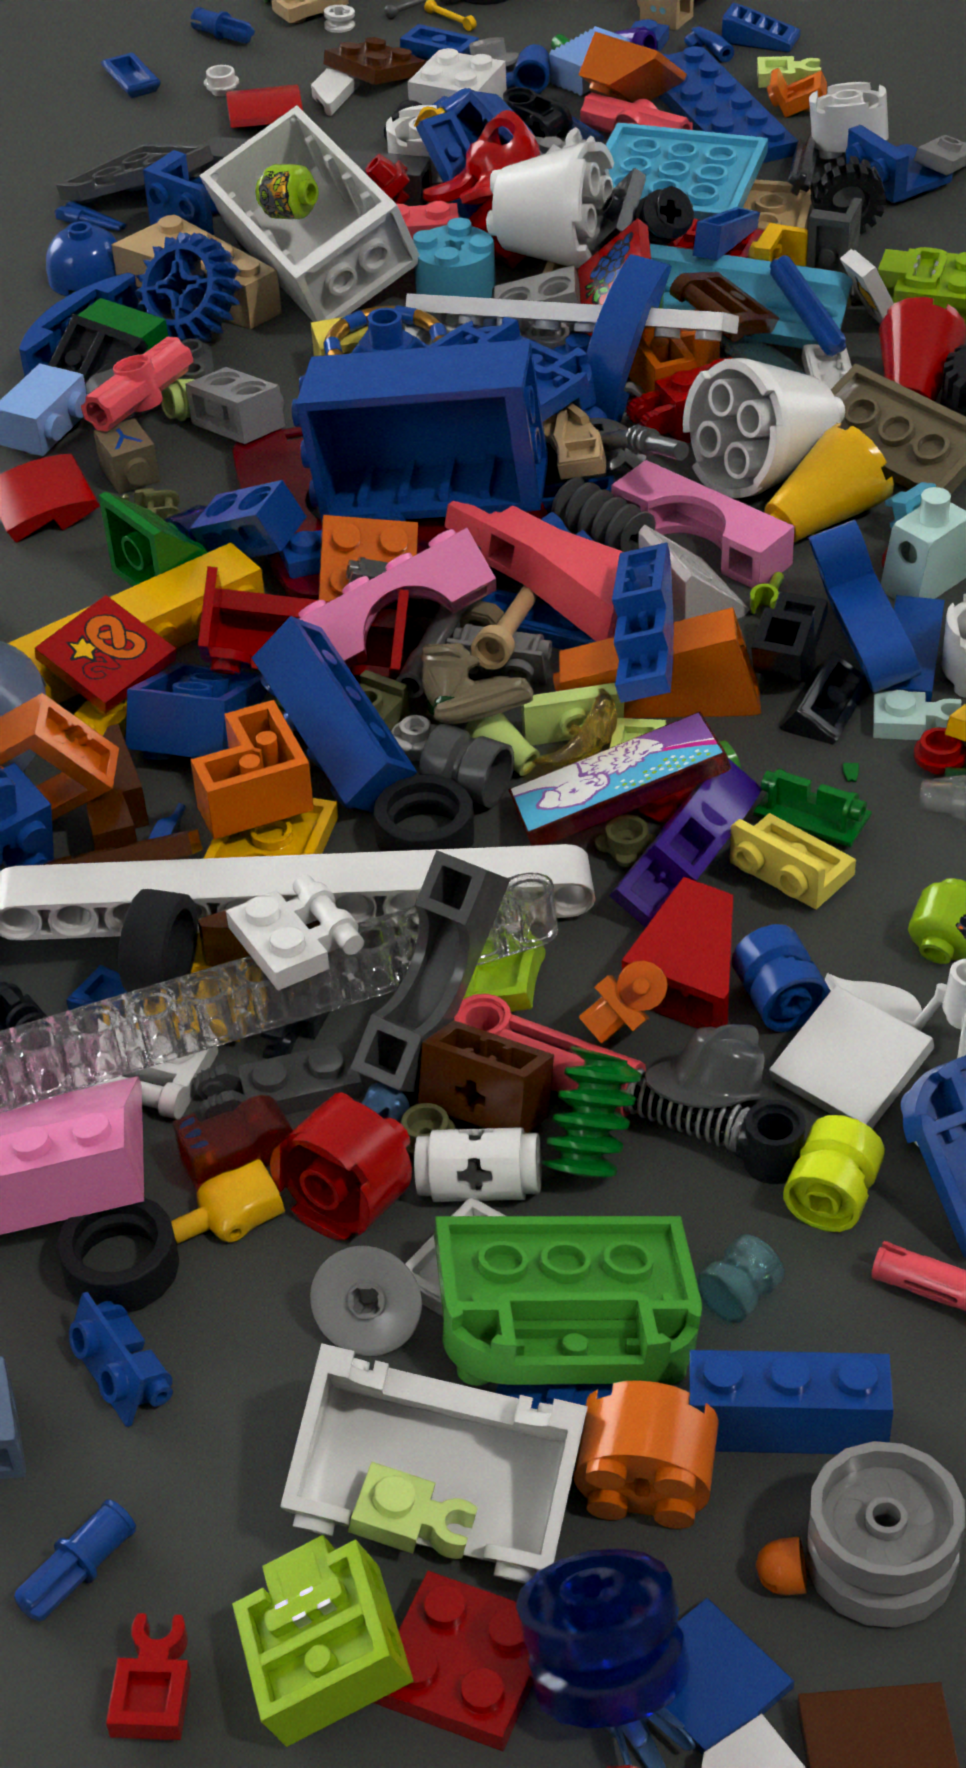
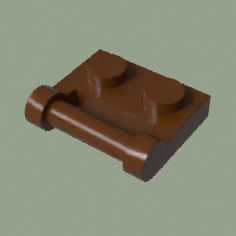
[669,272,780,342]

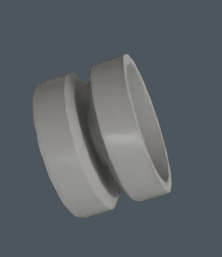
[806,1441,965,1628]

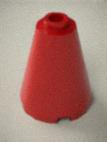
[879,297,966,401]

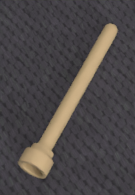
[471,585,539,670]

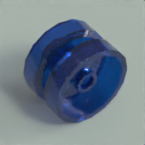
[516,1548,690,1728]

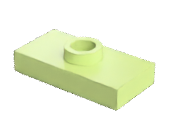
[521,683,624,746]

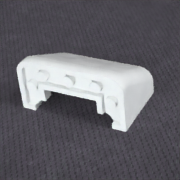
[280,1343,588,1585]

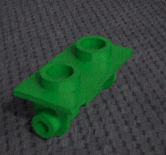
[753,768,872,847]

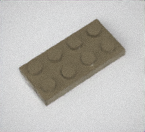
[831,363,966,494]

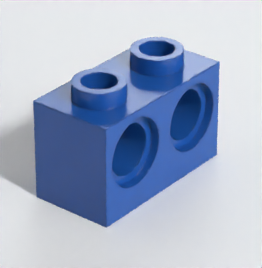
[190,480,307,558]

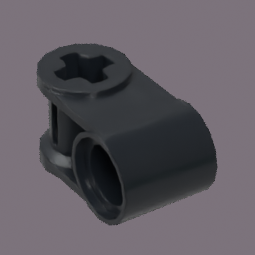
[503,87,573,138]

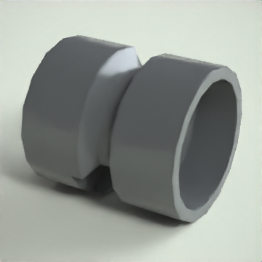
[419,723,514,808]

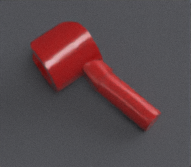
[639,783,698,823]

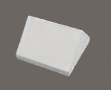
[639,524,750,622]

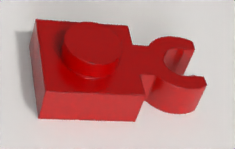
[106,1613,191,1740]

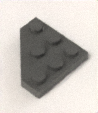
[56,143,214,204]

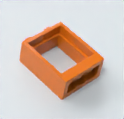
[0,693,119,821]

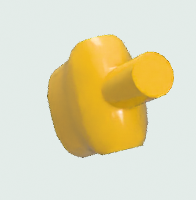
[171,1159,285,1244]

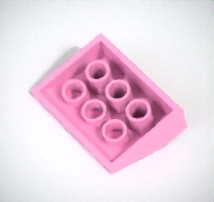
[0,1076,144,1235]

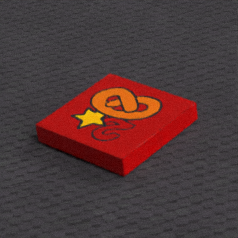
[35,595,176,714]

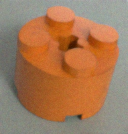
[574,1381,719,1529]

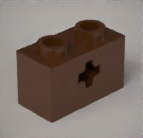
[418,1020,554,1133]

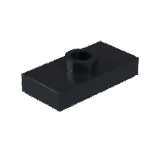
[594,168,646,251]

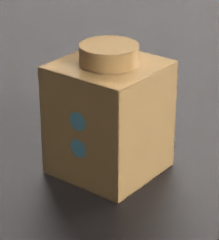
[637,0,694,31]

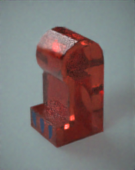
[173,1095,293,1191]

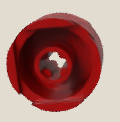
[270,1092,412,1240]

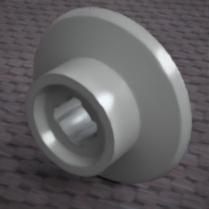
[469,37,519,66]
[310,1246,422,1356]

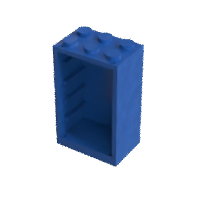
[292,339,548,522]

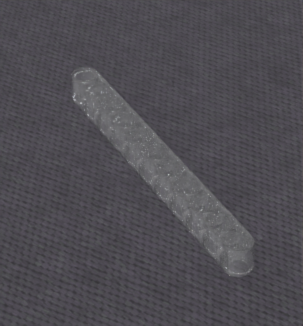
[0,872,559,1113]

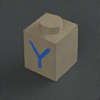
[94,418,160,494]

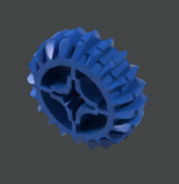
[134,232,243,343]

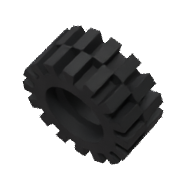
[810,156,886,234]

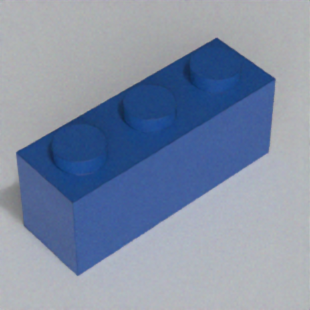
[689,1350,894,1454]

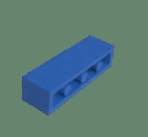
[252,616,417,813]

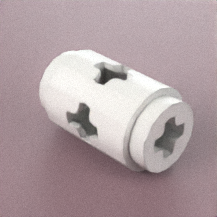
[414,1128,542,1202]

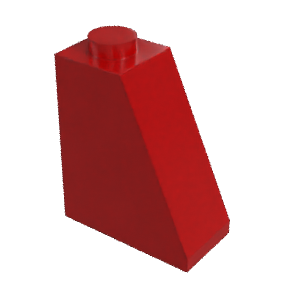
[621,877,733,1029]

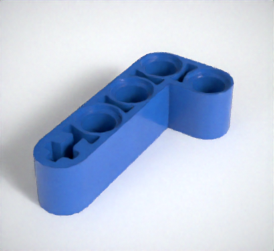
[808,519,921,693]

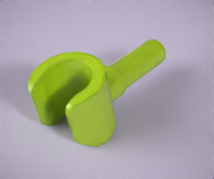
[750,572,784,614]

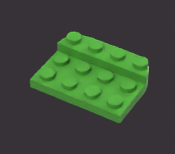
[434,1216,702,1385]

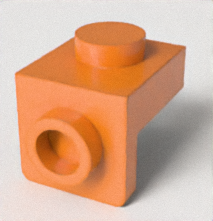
[767,68,827,118]

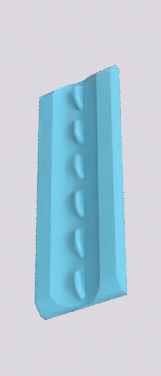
[650,243,853,349]

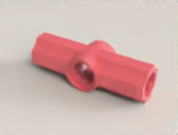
[580,92,693,134]
[81,337,194,432]

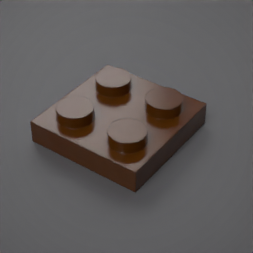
[323,37,425,85]

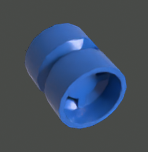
[732,924,831,1032]

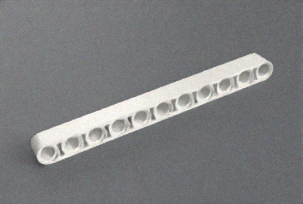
[0,844,595,940]

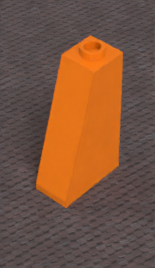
[553,607,762,718]

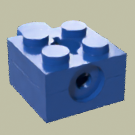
[0,763,54,871]

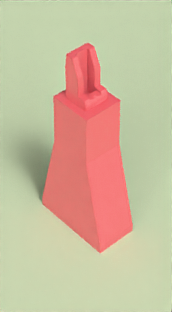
[444,501,623,642]

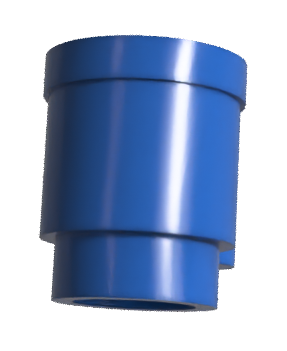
[506,44,550,93]

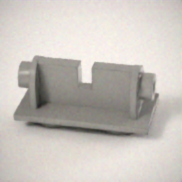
[446,624,552,684]

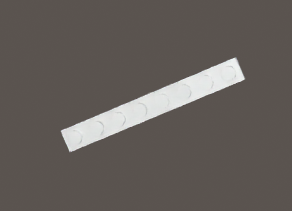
[406,293,739,341]

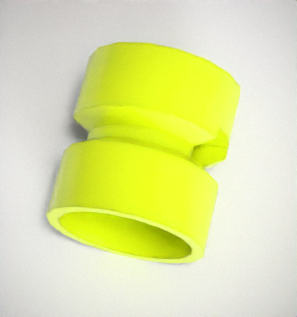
[783,1115,885,1232]

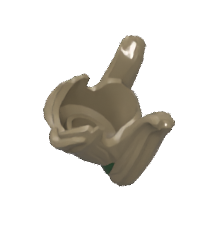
[420,643,533,724]

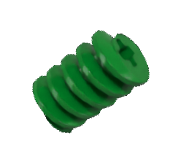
[541,1046,642,1178]

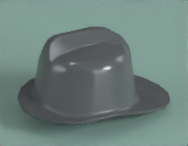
[645,1024,769,1109]

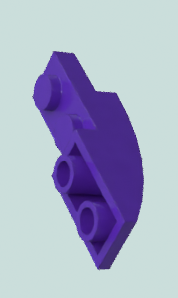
[609,754,762,928]

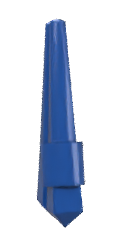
[54,201,126,231]

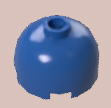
[46,221,118,296]

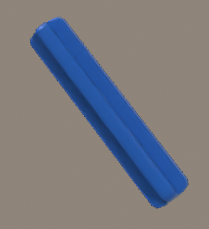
[770,255,846,357]

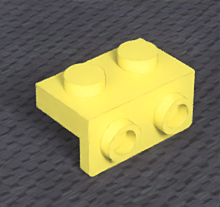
[730,813,856,910]

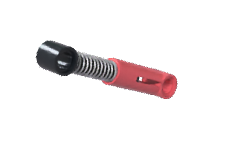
[454,994,806,1185]

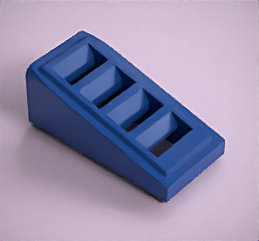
[722,3,801,52]

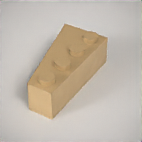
[111,214,282,329]

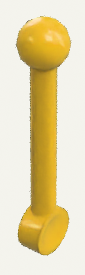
[424,0,477,31]

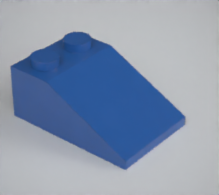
[126,663,267,762]

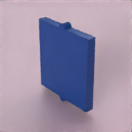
[623,1598,794,1755]

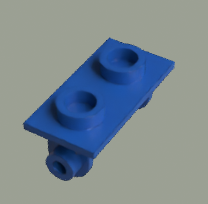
[69,1292,173,1427]

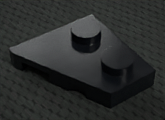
[48,314,148,385]

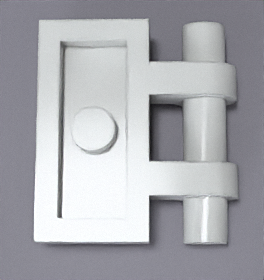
[226,874,364,991]

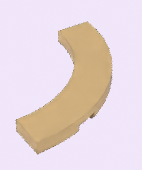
[543,403,606,480]

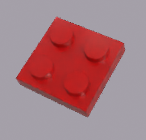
[373,1570,556,1752]

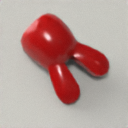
[423,110,540,205]

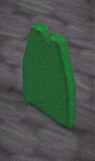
[843,763,859,782]

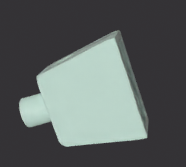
[881,487,966,599]

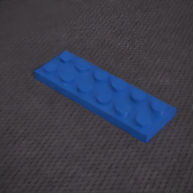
[658,46,798,163]

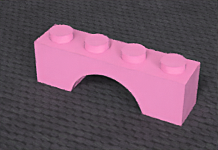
[611,460,794,588]
[299,528,496,669]

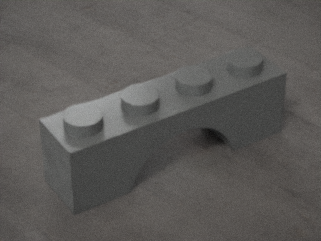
[350,850,510,1093]

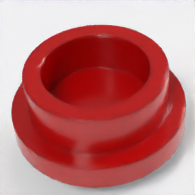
[914,727,966,774]

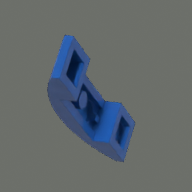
[587,254,672,423]
[19,273,139,377]

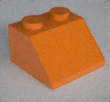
[578,32,687,103]

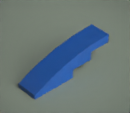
[612,542,674,703]

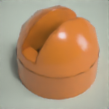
[756,1537,808,1596]

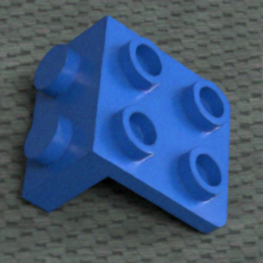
[846,125,953,203]
[143,150,214,235]

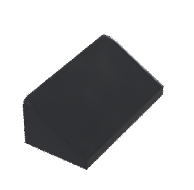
[779,651,869,745]

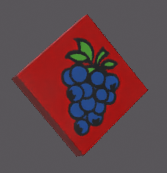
[578,218,651,305]

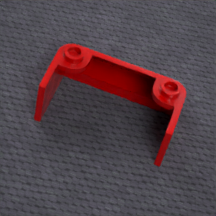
[198,566,409,684]

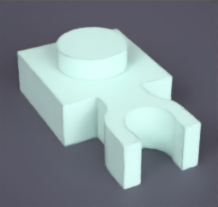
[873,690,961,740]

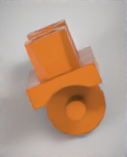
[579,961,668,1043]

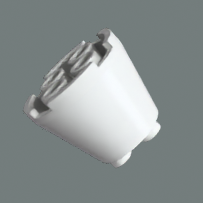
[486,142,614,269]
[683,358,845,499]

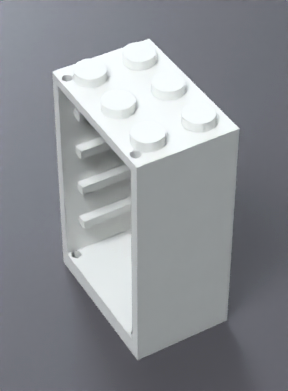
[199,105,420,322]

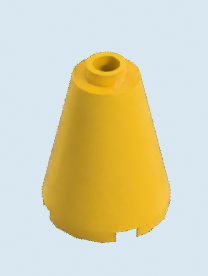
[765,423,894,542]

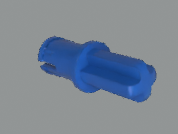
[191,7,255,43]
[14,1499,136,1622]

